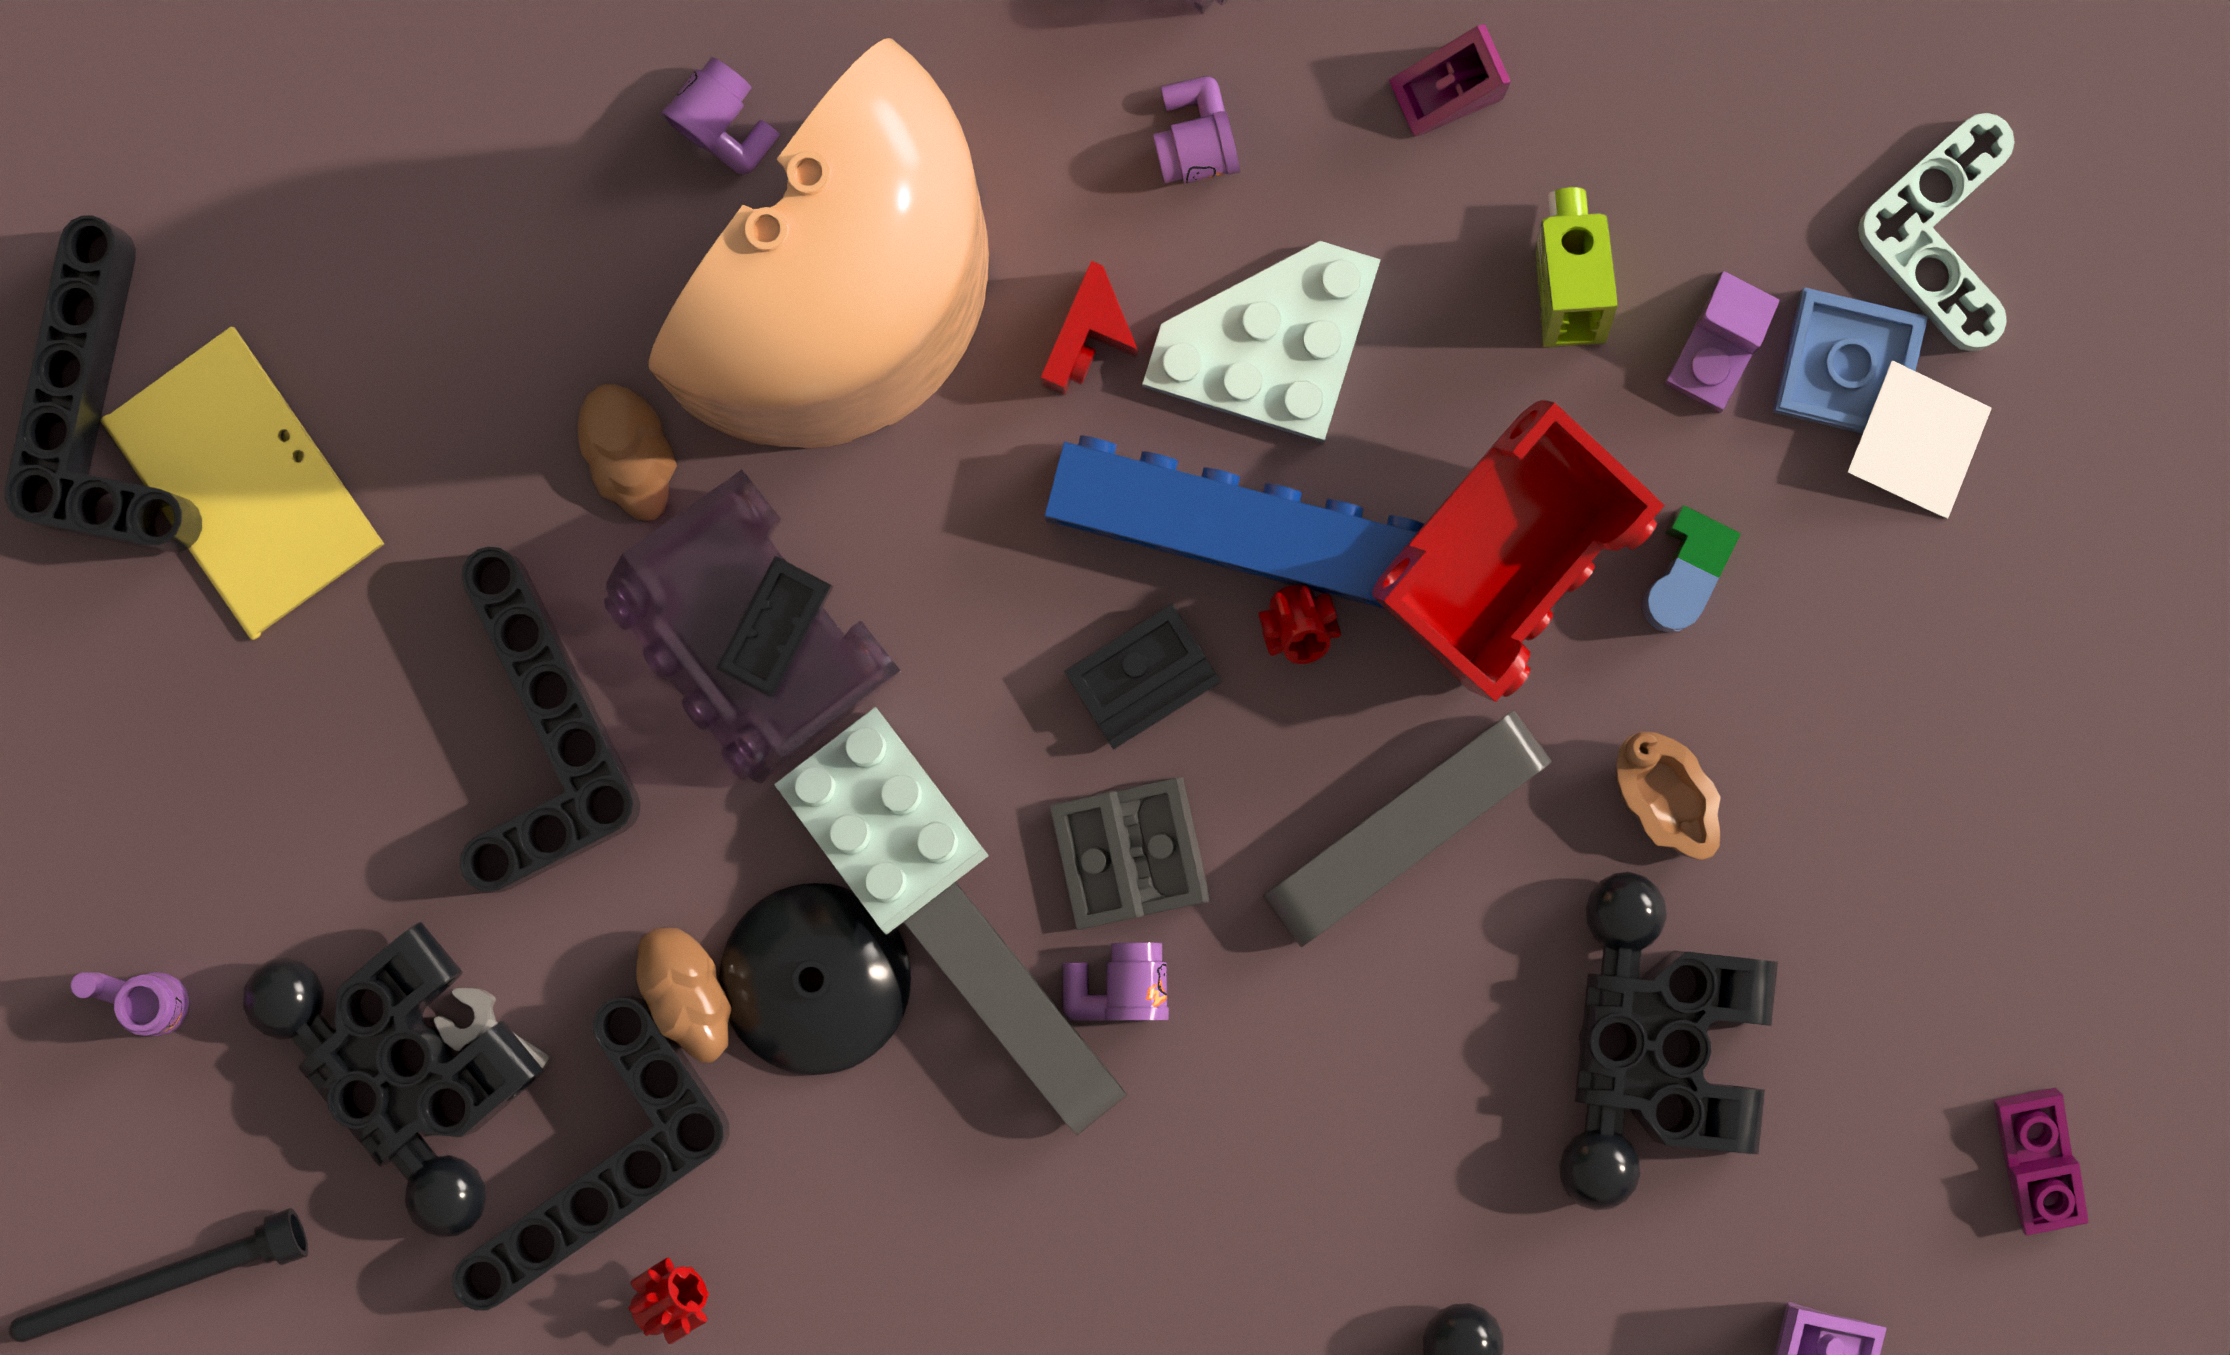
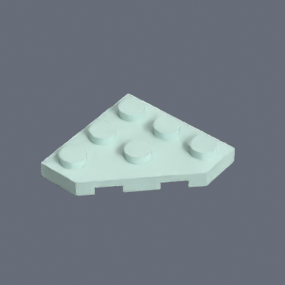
[1142,241,1381,443]

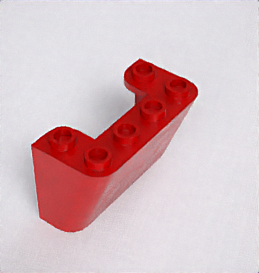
[1372,400,1665,702]

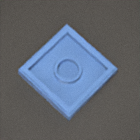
[1772,287,1928,434]

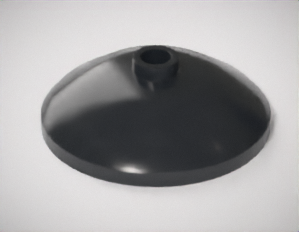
[719,883,911,1075]

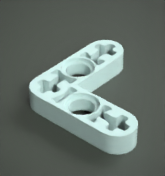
[1858,113,2015,352]

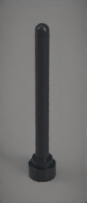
[9,1208,308,1342]

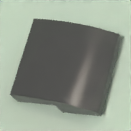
[1050,777,1211,930]

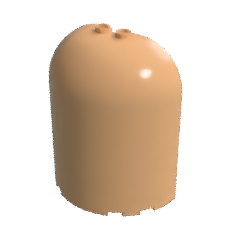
[649,38,989,449]

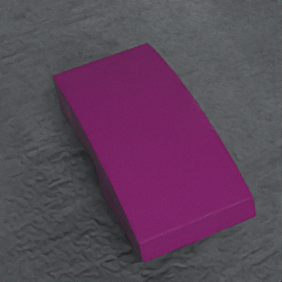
[1993,1087,2089,1236]

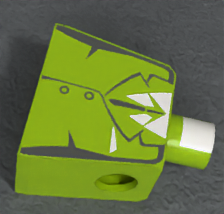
[1535,187,1618,348]

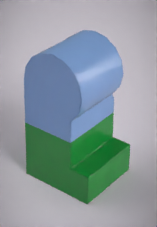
[1642,505,1741,633]

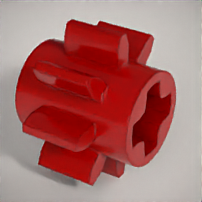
[1258,585,1341,664]
[628,1258,709,1344]

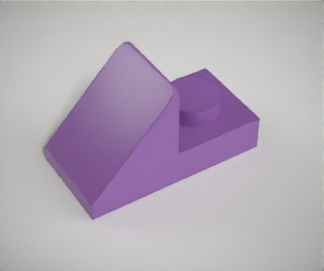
[1664,271,1780,413]
[1774,1301,1887,1355]

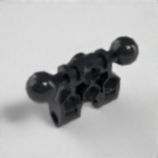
[1559,872,1778,1211]
[243,922,544,1237]

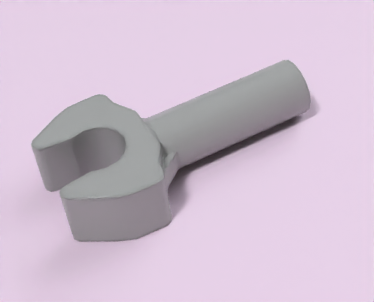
[434,988,551,1070]

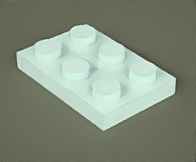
[774,707,989,935]

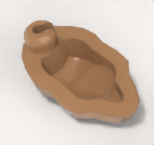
[577,384,677,522]
[1615,731,1721,860]
[636,927,732,1063]

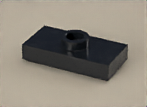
[716,556,834,699]

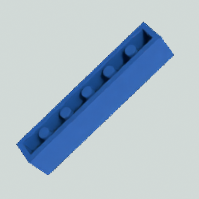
[1045,435,1424,609]

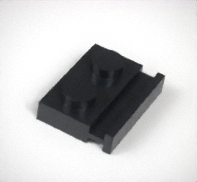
[1064,603,1222,750]

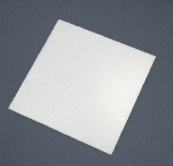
[1848,360,1992,519]

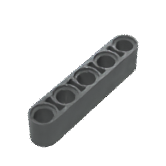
[1263,710,1552,947]
[904,882,1127,1136]

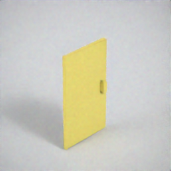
[100,326,384,640]

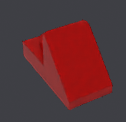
[1041,260,1137,395]

